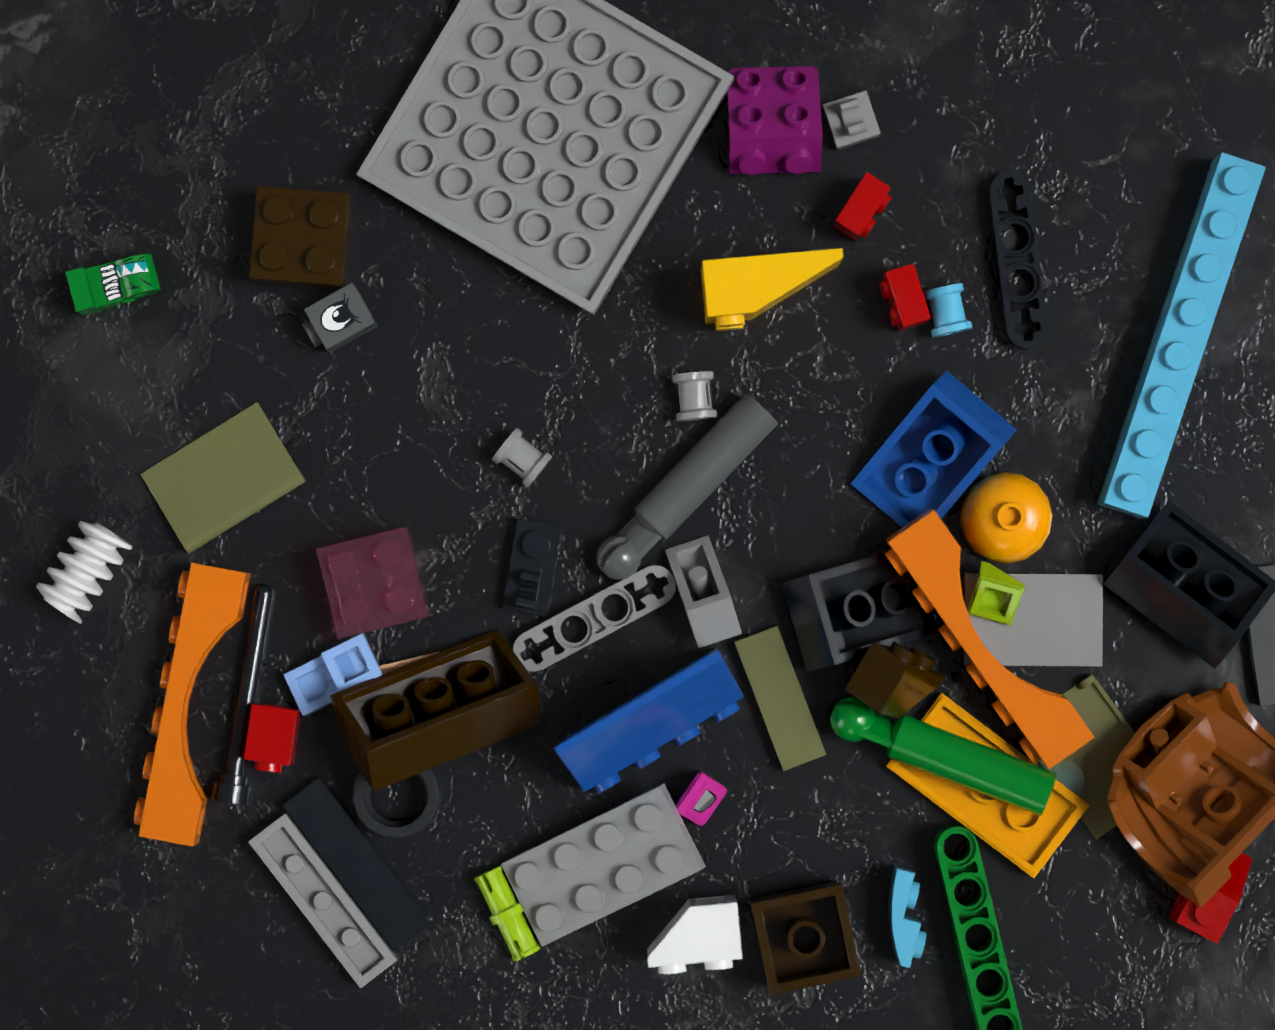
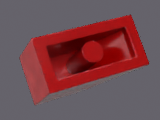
[1168,853,1253,944]

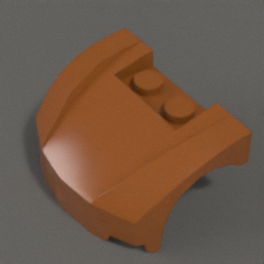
[1107,682,1275,908]

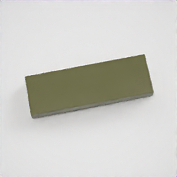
[734,626,826,771]

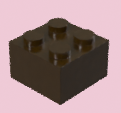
[249,186,354,290]
[749,880,862,995]

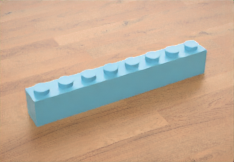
[1097,152,1266,519]

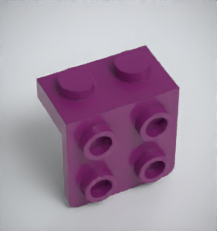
[727,66,823,175]

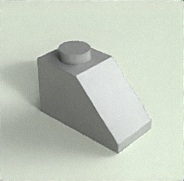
[665,535,742,648]

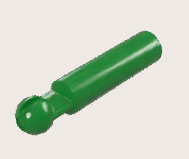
[830,696,1057,816]

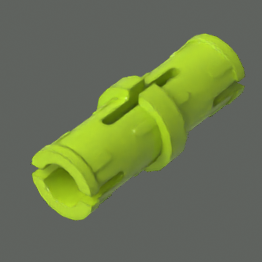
[474,865,541,962]

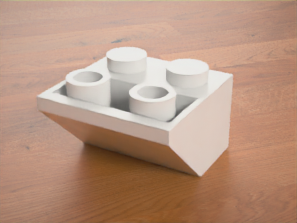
[647,895,742,974]

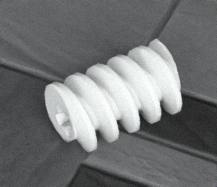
[36,521,133,623]

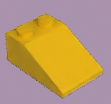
[701,248,843,331]

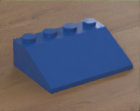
[555,648,744,794]

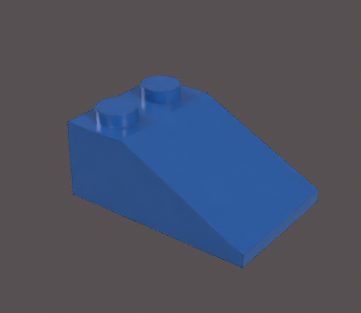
[851,370,1017,527]

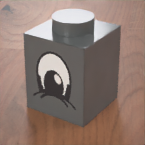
[302,282,378,353]

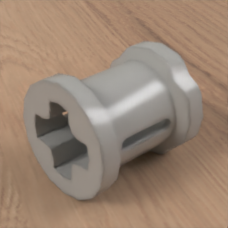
[672,371,717,421]
[492,428,552,487]

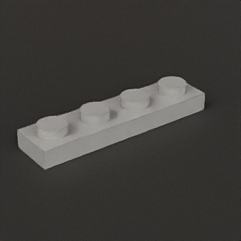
[249,813,399,989]

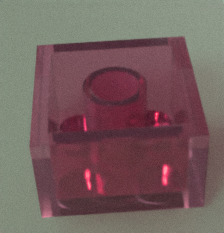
[316,527,432,639]

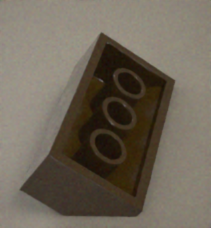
[330,629,542,792]

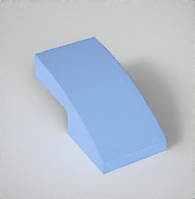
[284,633,383,716]

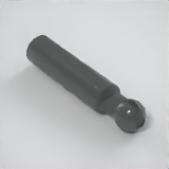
[596,393,778,580]

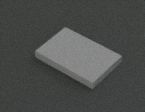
[963,573,1103,667]

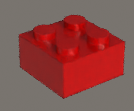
[832,172,892,242]
[879,263,931,332]

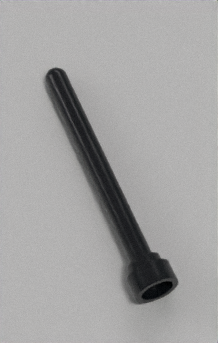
[211,584,273,805]

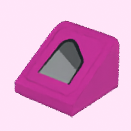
[675,771,727,826]

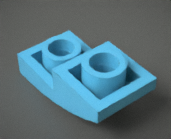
[888,865,926,968]

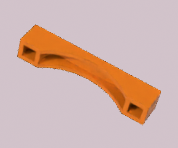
[885,508,1095,769]
[134,563,251,847]

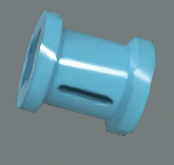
[923,283,973,337]

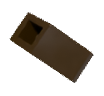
[845,641,945,718]

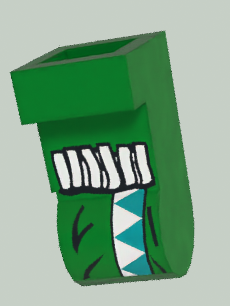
[65,254,161,316]

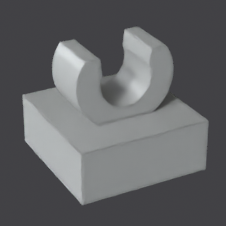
[822,90,881,150]

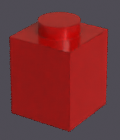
[244,703,302,773]

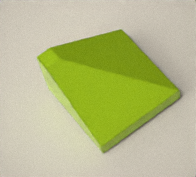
[967,561,1025,626]

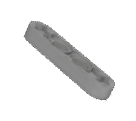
[513,565,676,672]

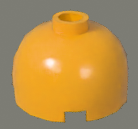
[959,472,1053,564]

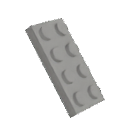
[501,783,706,946]

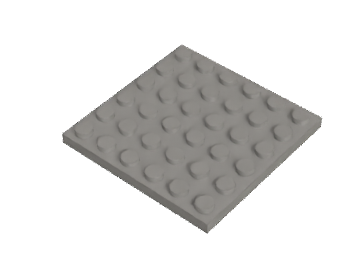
[356,0,734,315]

